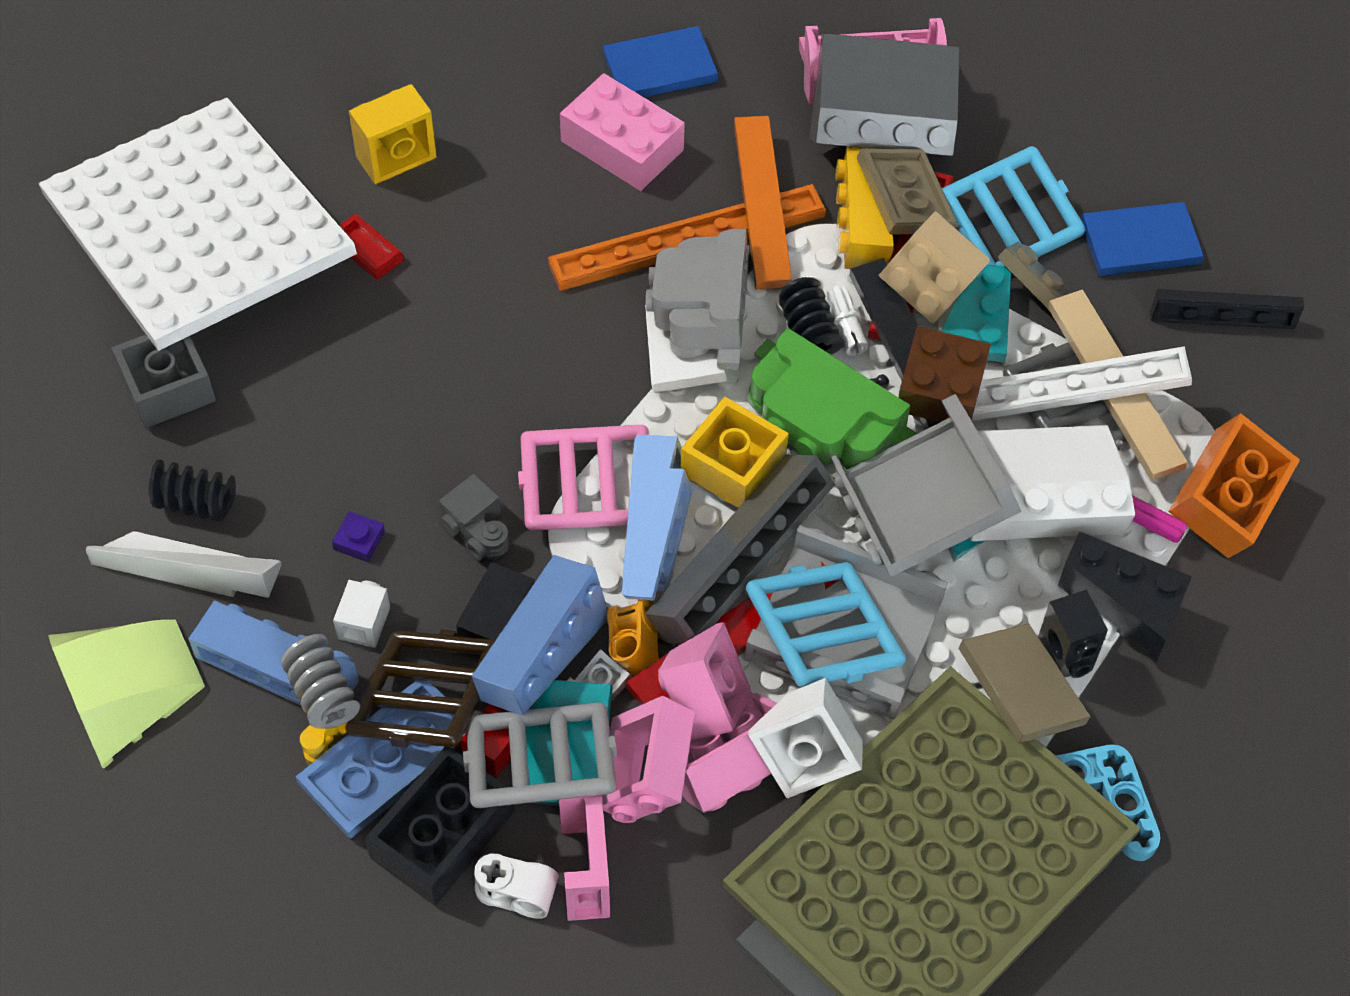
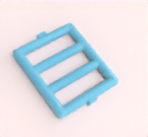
[942,146,1086,266]
[746,562,906,687]

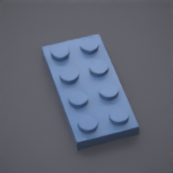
[295,679,467,839]

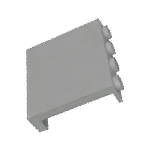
[831,394,1022,577]

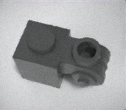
[439,473,509,561]

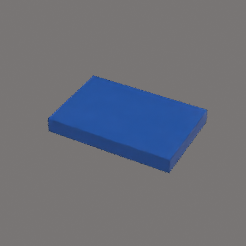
[602,26,718,97]
[1081,202,1204,276]

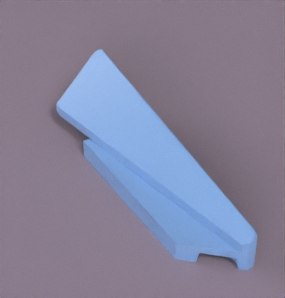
[622,435,693,601]

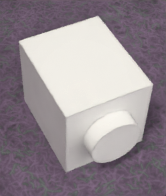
[333,580,390,648]

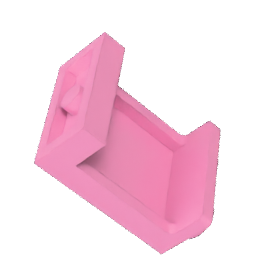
[559,795,610,921]

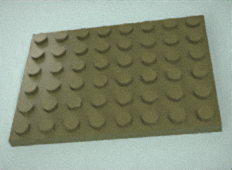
[722,666,1140,996]

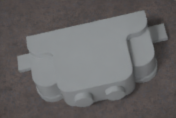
[646,229,750,370]

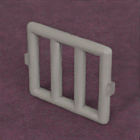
[463,702,617,808]

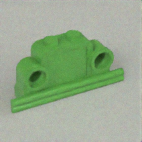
[748,328,918,469]

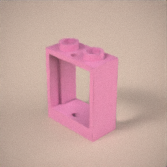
[602,696,695,823]

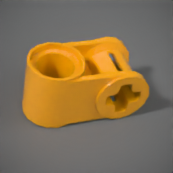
[607,600,659,677]

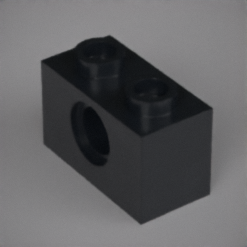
[1038,589,1108,678]

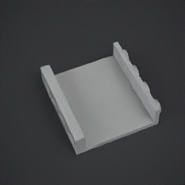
[744,525,949,719]

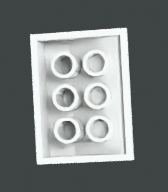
[970,425,1135,541]

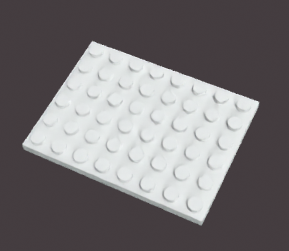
[39,98,357,351]

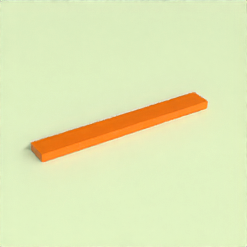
[548,184,826,291]

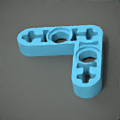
[1056,745,1161,861]

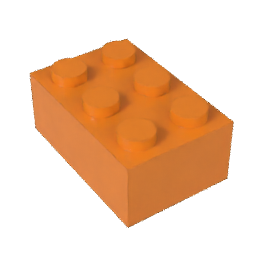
[1168,413,1300,558]

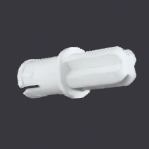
[826,285,869,356]

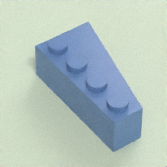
[472,555,608,716]

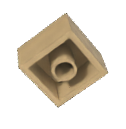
[878,211,990,324]

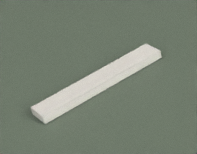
[972,346,1192,422]

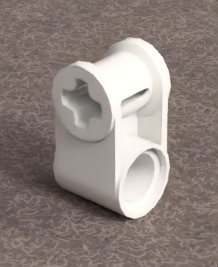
[474,854,559,919]

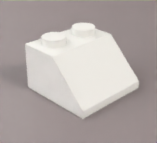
[748,678,863,798]

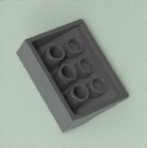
[809,33,959,156]

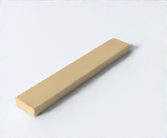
[1048,289,1188,481]

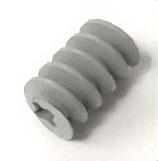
[281,634,360,729]

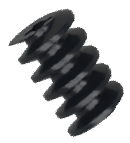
[779,277,844,355]
[148,459,236,522]

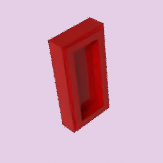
[339,213,404,280]

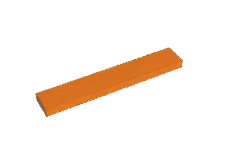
[734,116,792,290]

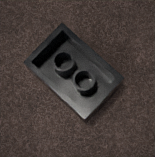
[365,747,515,906]

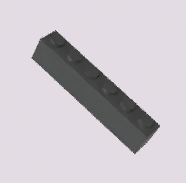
[645,454,836,645]

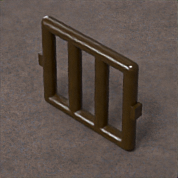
[345,630,496,748]

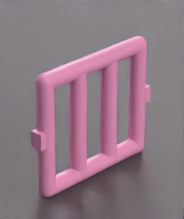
[518,425,649,531]

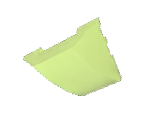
[48,620,205,769]

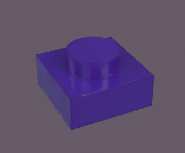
[332,511,385,562]

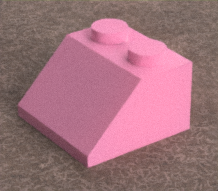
[658,622,752,741]

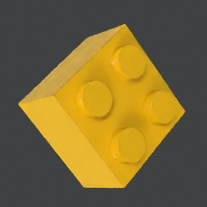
[349,84,437,185]
[680,396,789,508]

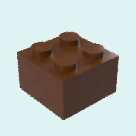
[898,326,991,422]

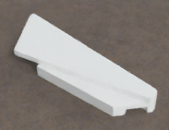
[86,531,282,598]

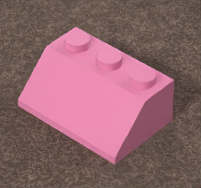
[682,693,777,813]

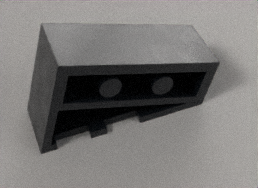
[1058,531,1192,662]

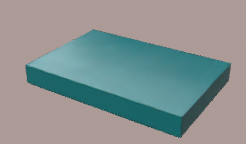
[525,680,613,806]

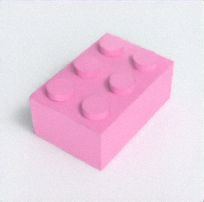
[560,73,685,191]

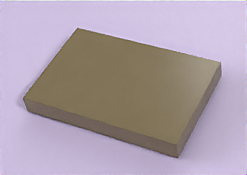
[857,149,958,234]
[958,623,1091,744]

